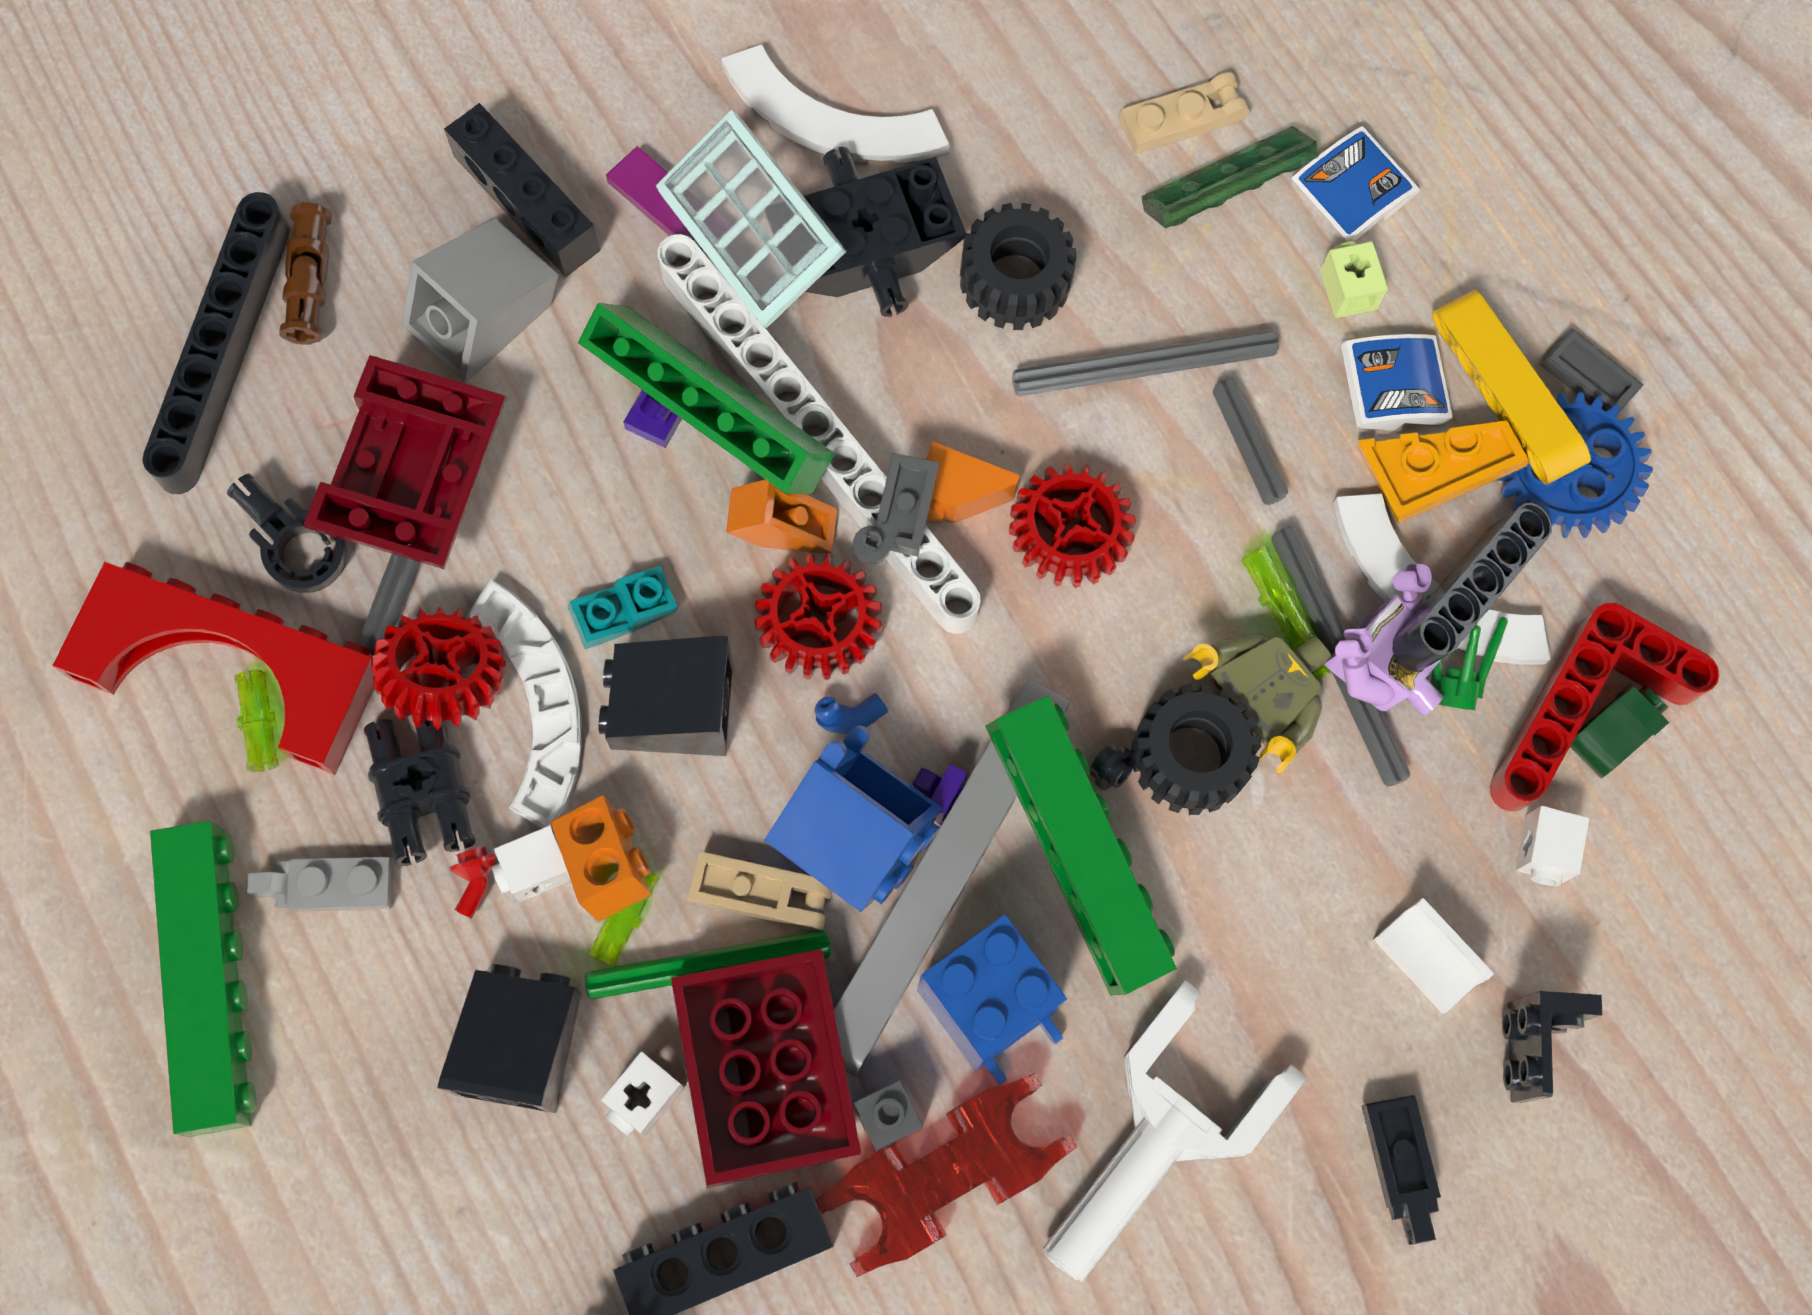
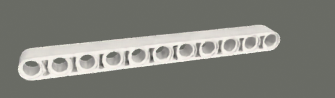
[658,234,980,634]

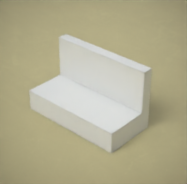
[1373,898,1494,1014]

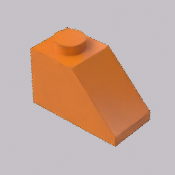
[925,442,1020,524]
[726,479,837,554]

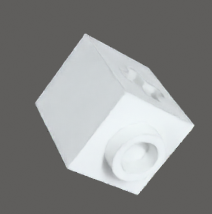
[1516,806,1589,886]
[491,825,571,903]
[601,1051,684,1136]

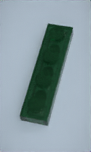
[1141,126,1319,229]

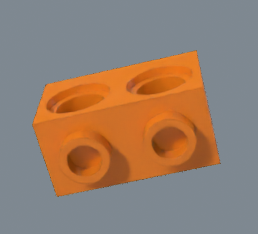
[550,795,651,922]

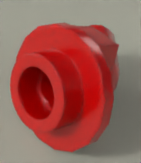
[449,846,498,919]

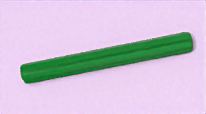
[584,930,831,999]

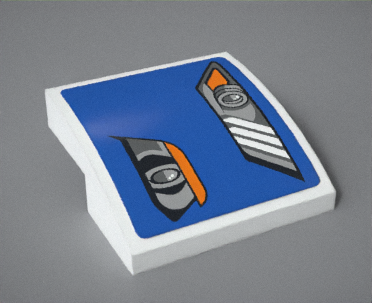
[1291,126,1420,242]
[1341,334,1453,430]

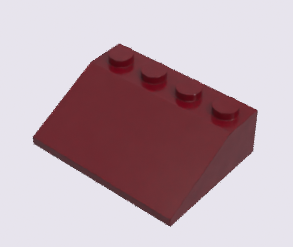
[671,949,861,1189]

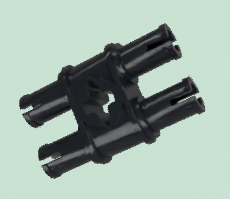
[364,718,476,866]

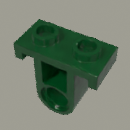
[1570,683,1670,779]

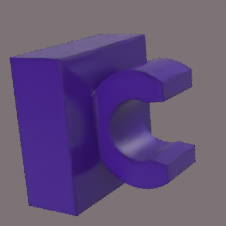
[623,390,682,448]
[912,764,967,825]

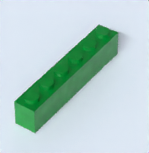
[578,302,835,494]
[985,695,1177,996]
[150,821,257,1137]

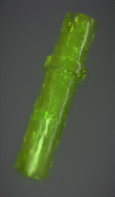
[1241,546,1332,680]

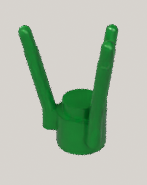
[1426,594,1508,710]

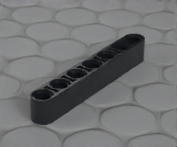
[142,192,290,494]

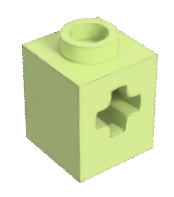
[1320,241,1388,318]

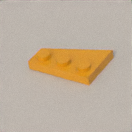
[1357,420,1529,524]

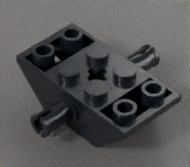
[765,147,966,317]

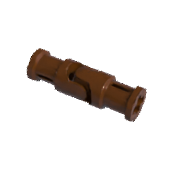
[279,202,332,345]

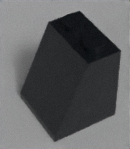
[598,636,733,756]
[437,964,582,1113]

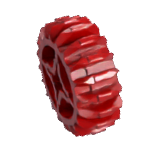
[1008,462,1136,589]
[754,552,882,680]
[371,606,506,731]

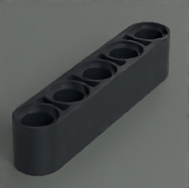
[1392,503,1552,672]

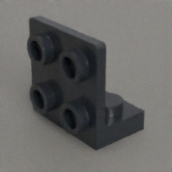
[1502,991,1602,1103]

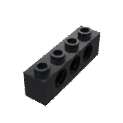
[444,103,600,277]
[613,1182,833,1315]

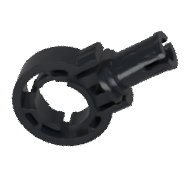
[227,473,347,593]

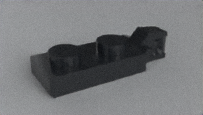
[1362,1095,1441,1245]

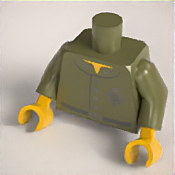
[1183,634,1331,773]

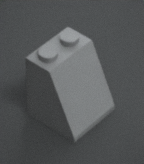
[402,218,559,382]

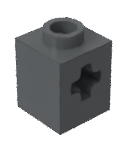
[854,1080,923,1153]

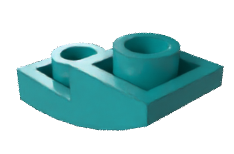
[568,566,678,649]

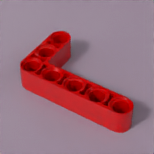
[1490,603,1720,811]

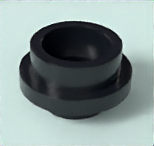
[1090,744,1133,790]

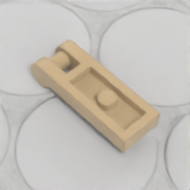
[1119,72,1250,154]
[687,851,832,931]

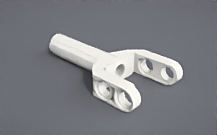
[1042,980,1307,1283]

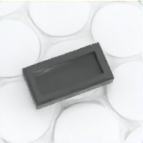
[1540,328,1644,415]

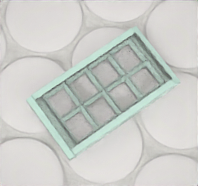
[656,110,846,328]

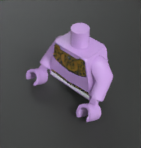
[1324,564,1444,716]

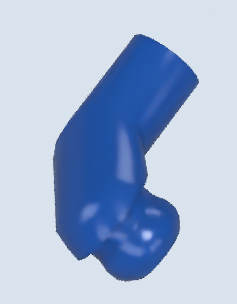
[814,693,888,735]

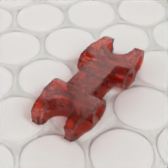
[815,1073,1077,1277]

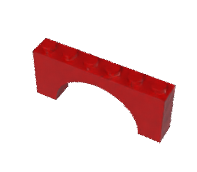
[52,561,374,775]

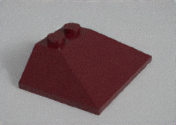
[303,355,506,570]

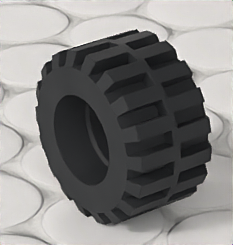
[960,203,1077,330]
[1131,684,1261,815]

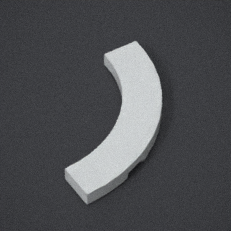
[721,44,950,164]
[1333,494,1551,665]
[465,578,582,829]

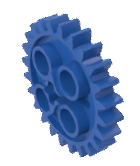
[1497,392,1653,538]

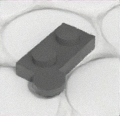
[853,453,939,565]

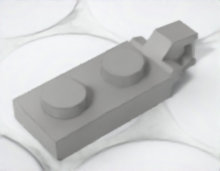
[247,857,393,912]

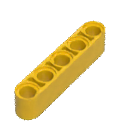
[1432,289,1591,485]

